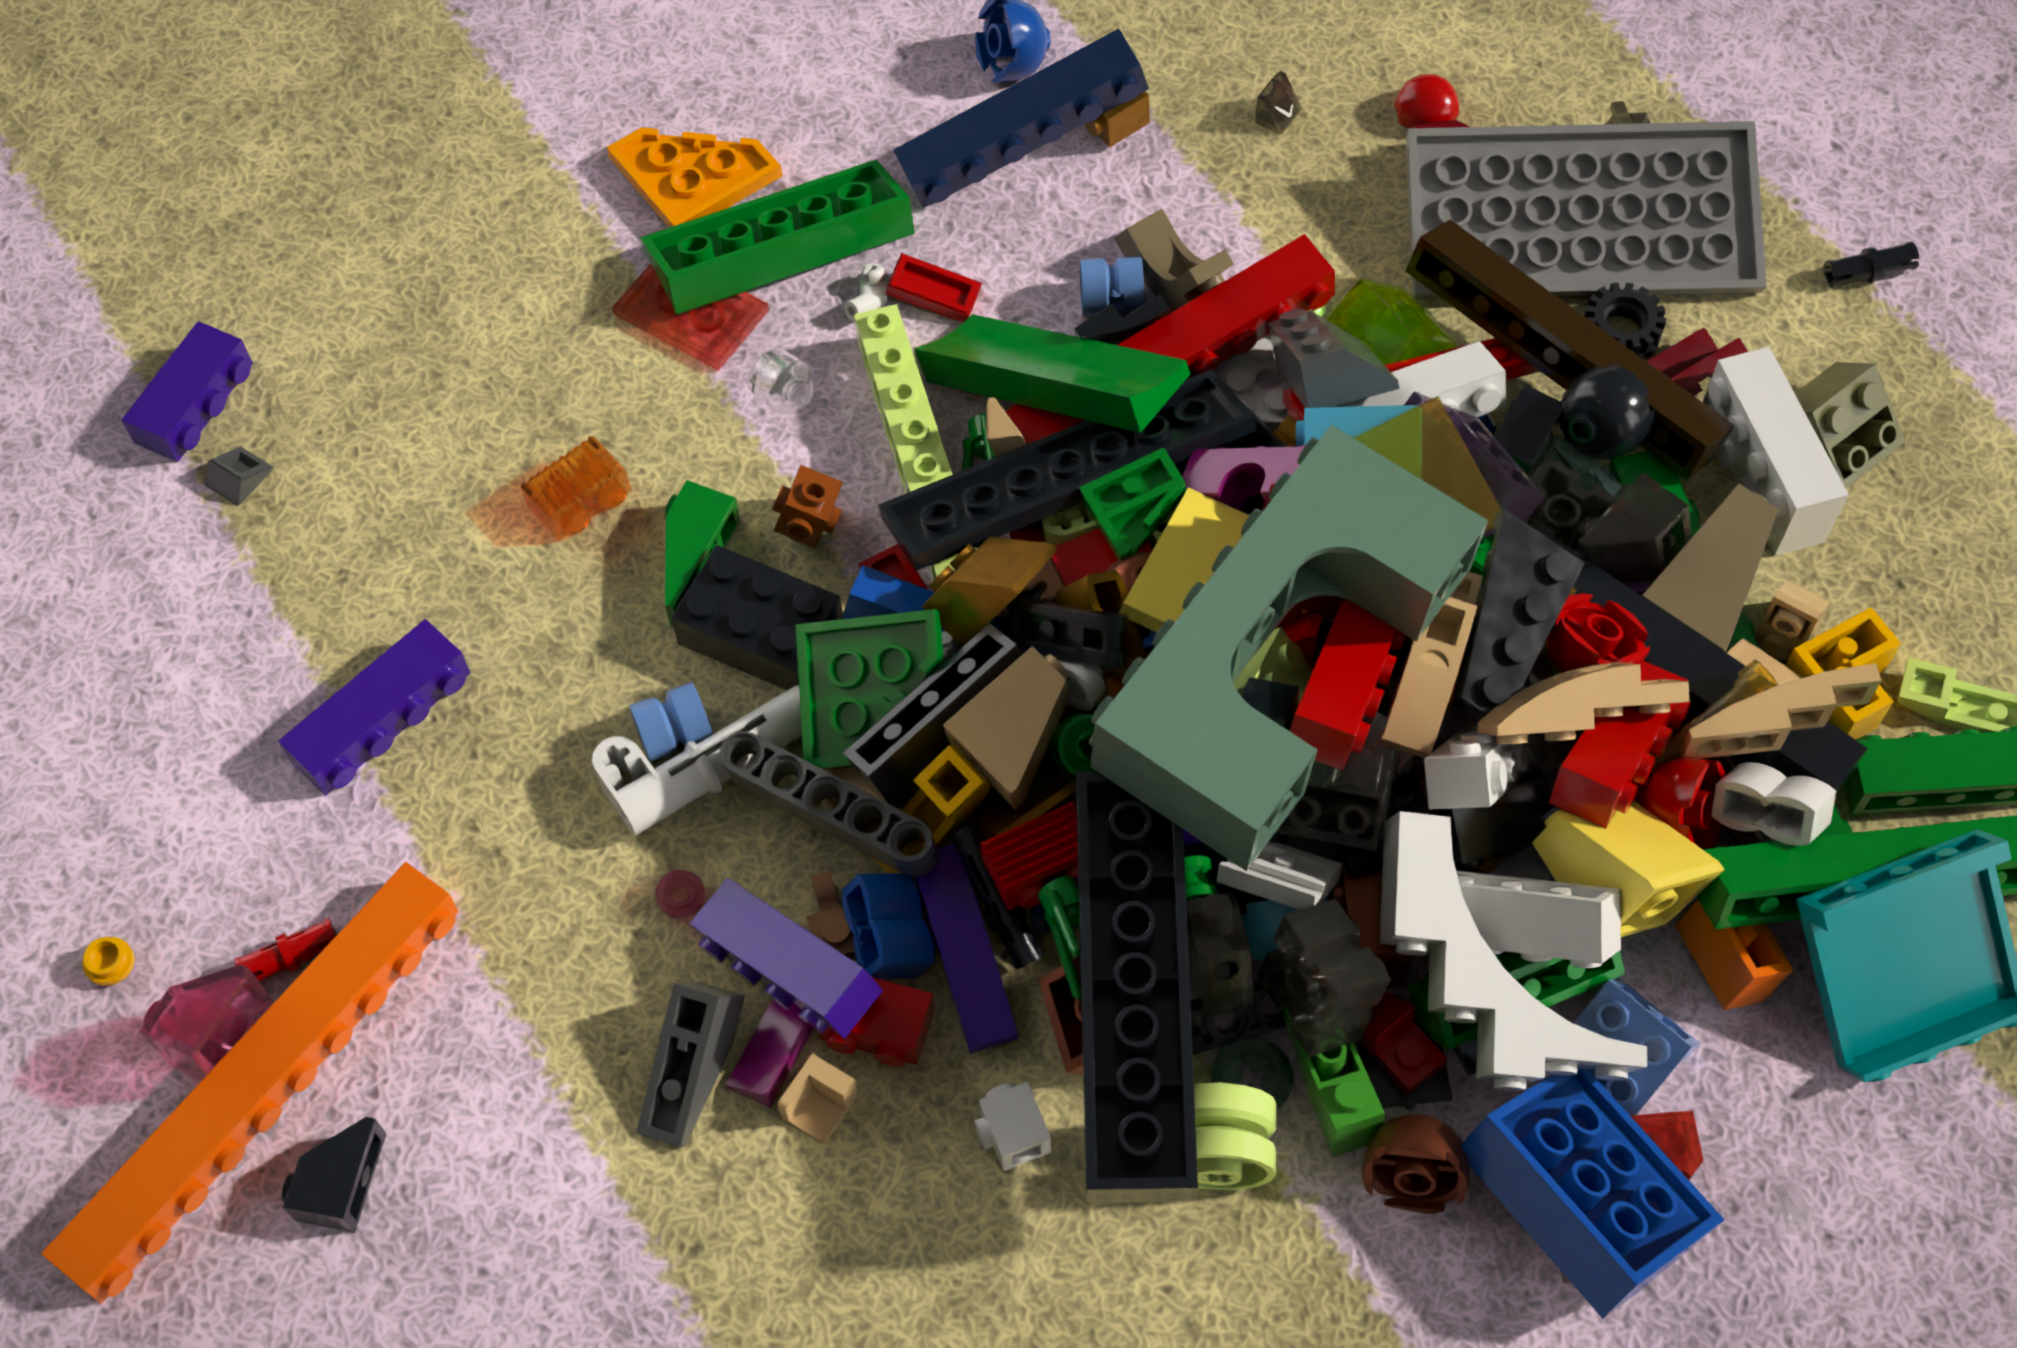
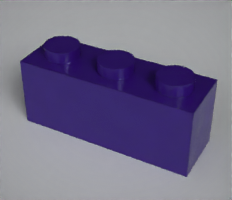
[121,321,253,462]

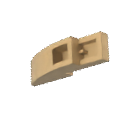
[1380,572,1483,758]
[1478,662,1689,744]

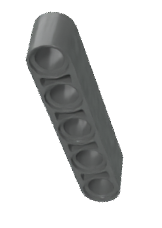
[720,731,939,877]

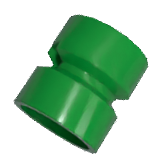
[1046,713,1096,777]

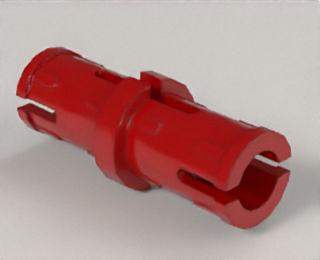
[234,917,337,988]

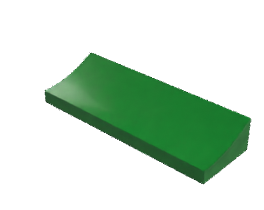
[640,159,915,315]
[914,314,1190,433]

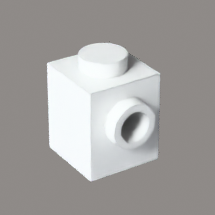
[974,1082,1051,1171]

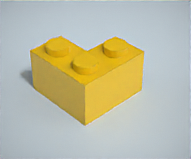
[1785,607,1902,740]

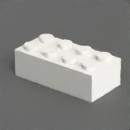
[1703,347,1849,556]

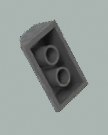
[1268,309,1400,408]

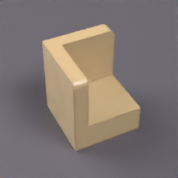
[777,1053,858,1143]

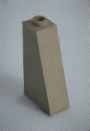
[1642,483,1779,652]

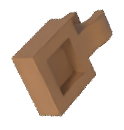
[806,872,856,958]

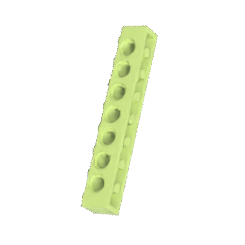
[854,304,977,581]

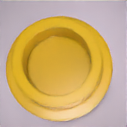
[82,937,135,986]

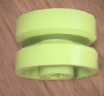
[1194,1082,1276,1190]

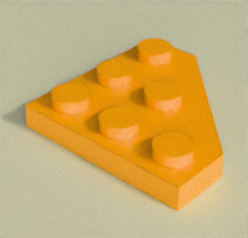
[606,127,783,228]

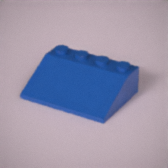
[1461,1068,1725,1319]

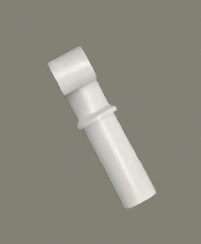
[592,685,802,836]

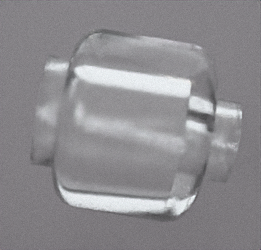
[748,349,815,415]

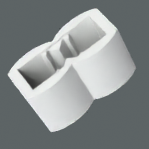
[1711,762,1836,846]

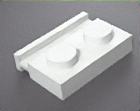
[1217,842,1342,914]

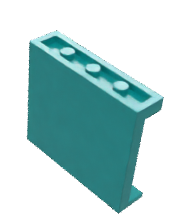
[1796,829,2017,1083]

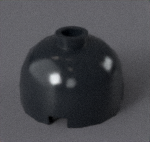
[1559,364,1656,460]

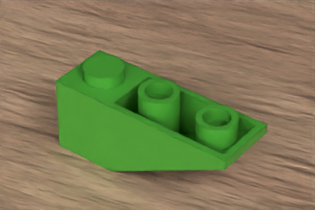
[1278,982,1385,1157]

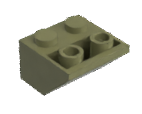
[1795,362,1905,488]

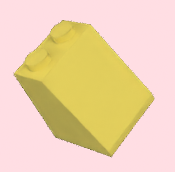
[1532,800,1724,937]

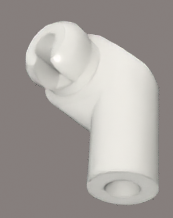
[844,263,888,322]

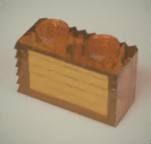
[521,436,632,541]

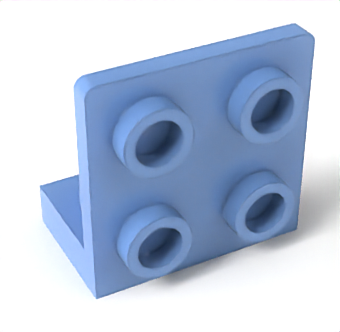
[1573,977,1700,1119]

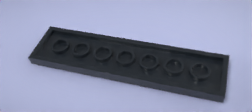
[878,369,1256,571]

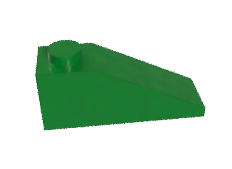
[665,480,740,627]

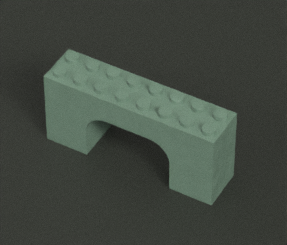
[1089,425,1488,871]

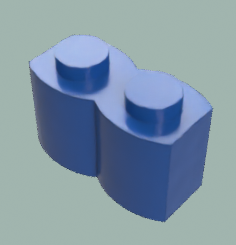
[842,873,936,980]

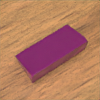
[725,999,814,1108]

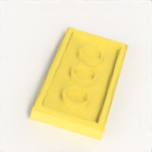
[1119,487,1250,632]

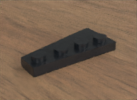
[1453,509,1585,720]

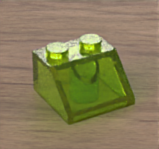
[1327,278,1457,365]

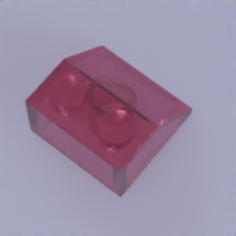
[139,964,274,1081]

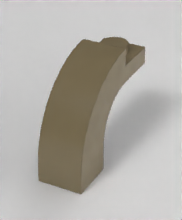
[1114,209,1234,310]

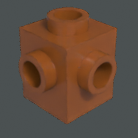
[772,464,843,548]

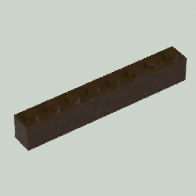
[1405,220,1735,480]

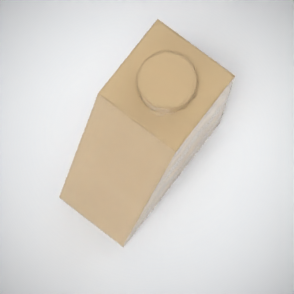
[943,646,1070,810]

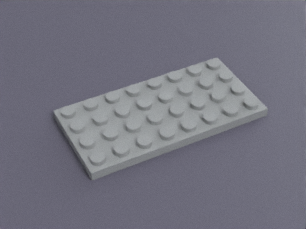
[1406,121,1767,300]

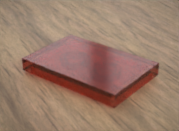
[612,264,769,371]

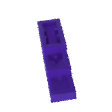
[915,844,1018,1054]

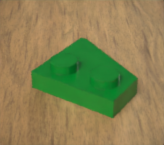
[1079,448,1186,560]

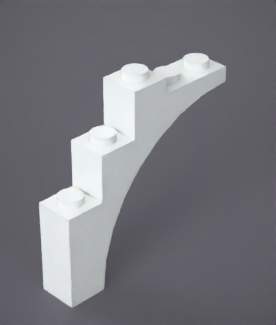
[1380,811,1647,1091]

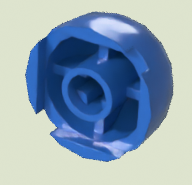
[975,0,1051,83]

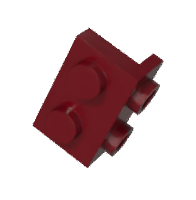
[1646,328,1748,396]

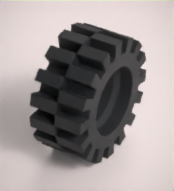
[1584,282,1666,359]

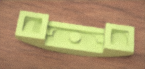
[1897,657,2017,733]

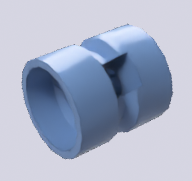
[1080,257,1144,316]
[629,682,713,763]

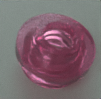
[655,870,705,918]

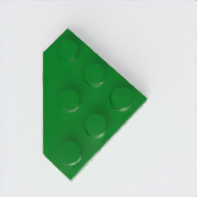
[795,609,943,770]

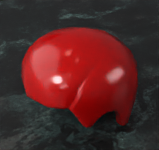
[1393,74,1459,129]

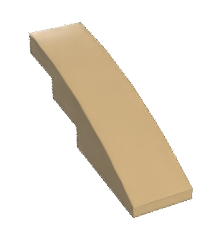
[1679,663,1882,759]

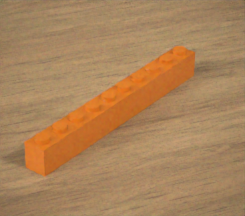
[41,861,459,1304]

